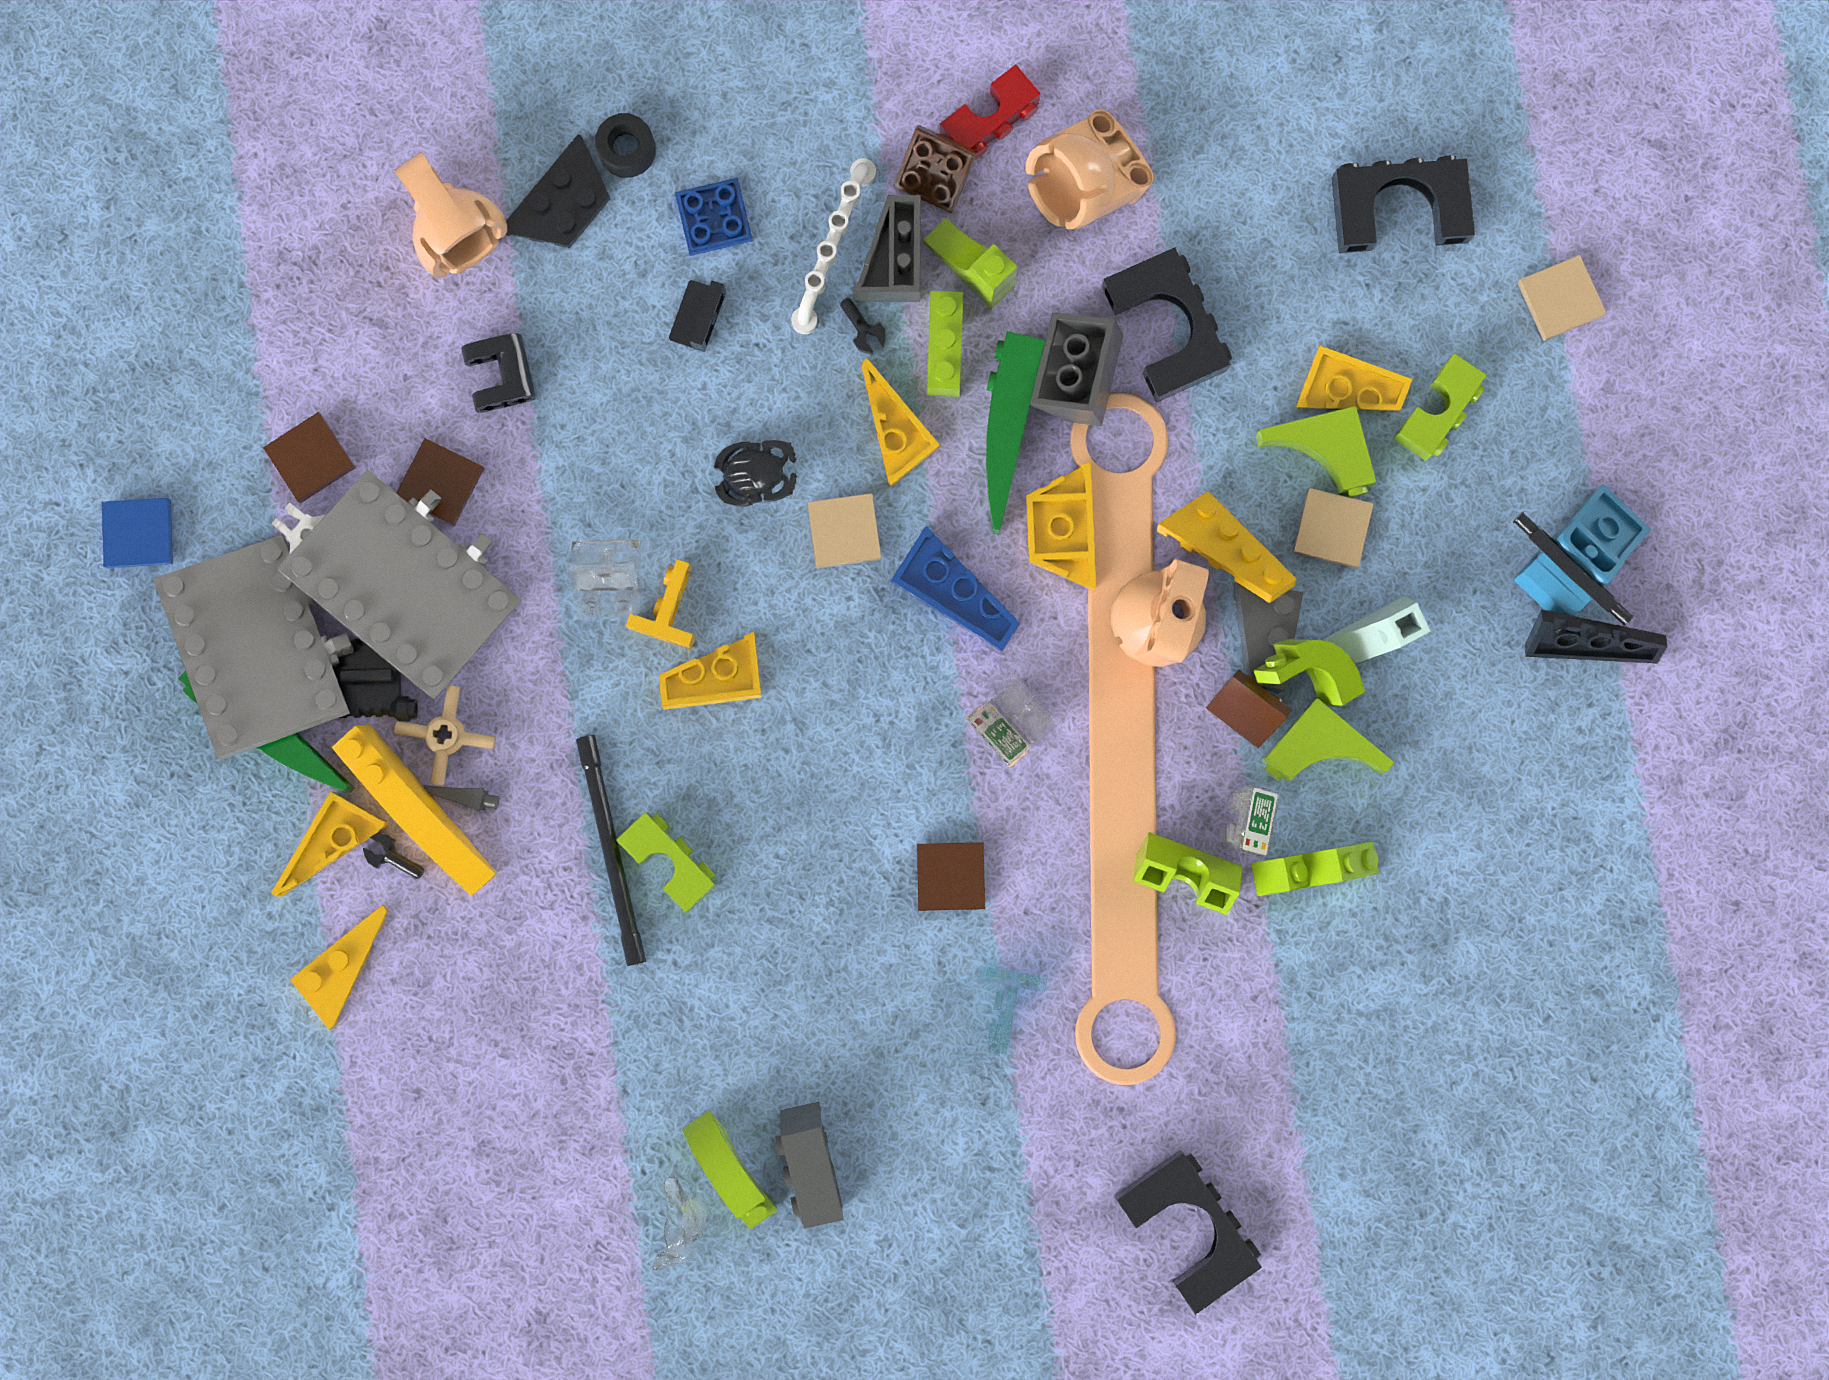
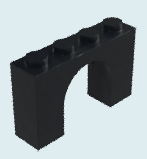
[1331,155,1475,253]
[1101,247,1232,403]
[1114,1150,1262,1315]

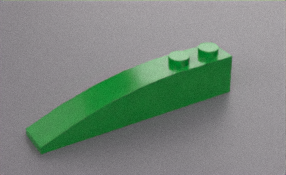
[986,331,1045,535]
[178,670,355,793]

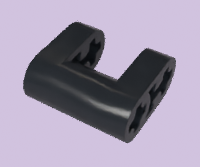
[461,333,536,413]

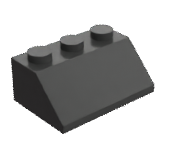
[1030,312,1123,426]

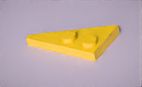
[861,358,940,487]
[271,791,388,897]
[290,905,388,1030]

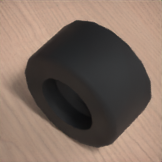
[595,113,656,178]

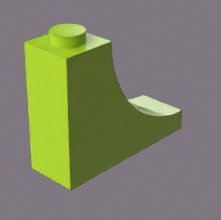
[923,218,1017,310]
[1256,406,1376,498]
[1262,698,1394,782]

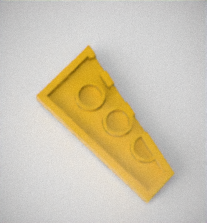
[1157,491,1297,603]

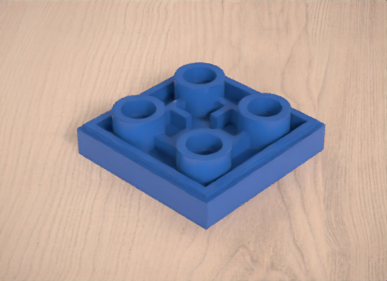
[675,177,753,256]
[102,498,173,568]

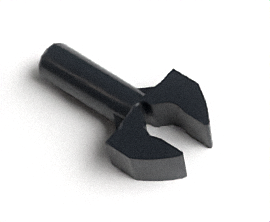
[840,298,886,355]
[363,835,424,879]

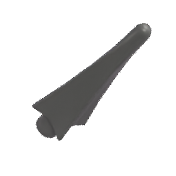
[422,785,500,811]

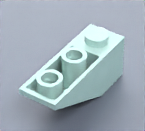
[1322,596,1431,664]

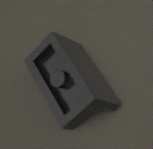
[669,280,726,352]

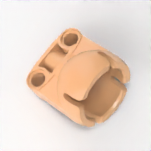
[1026,109,1154,229]
[394,152,507,278]
[1111,559,1209,667]

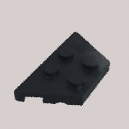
[506,134,610,248]

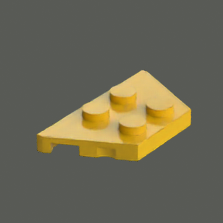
[1026,462,1096,590]

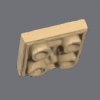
[1517,255,1607,341]
[1293,488,1374,569]
[807,493,881,569]

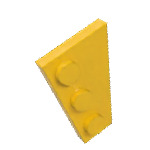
[1295,345,1413,411]
[659,631,762,710]

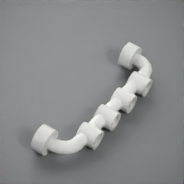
[791,158,876,334]

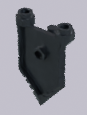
[332,638,418,722]

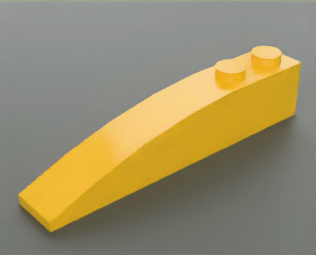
[331,724,498,896]

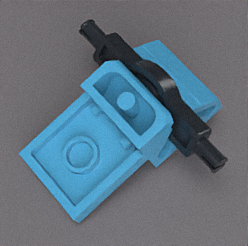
[1513,484,1651,626]

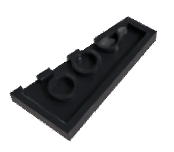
[1525,610,1668,664]

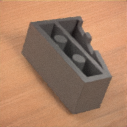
[854,195,921,302]
[1233,581,1304,693]
[775,1101,844,1229]

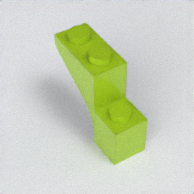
[1251,841,1379,896]

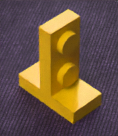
[626,559,696,650]

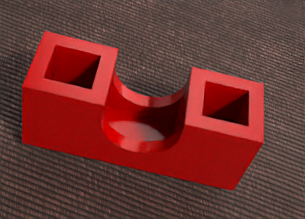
[940,64,1040,160]

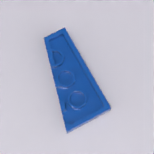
[891,525,1020,652]

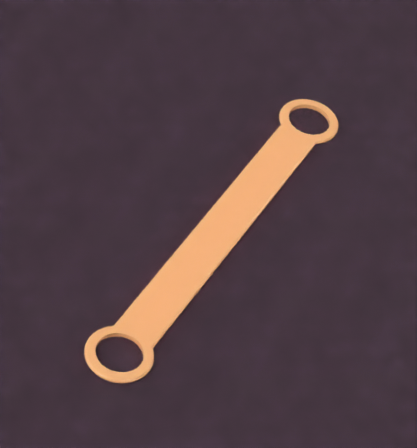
[1070,392,1176,1085]

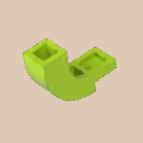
[1254,639,1365,706]
[682,1110,778,1229]

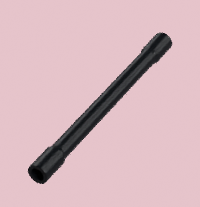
[575,735,647,966]

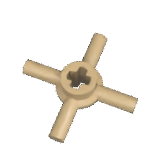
[394,685,496,786]

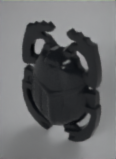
[714,440,797,506]

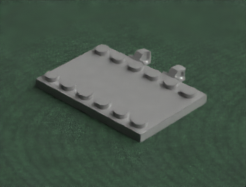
[277,469,522,700]
[153,535,354,761]

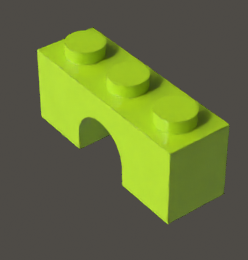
[927,291,963,397]
[1393,353,1487,461]
[616,812,717,913]
[1133,832,1242,915]

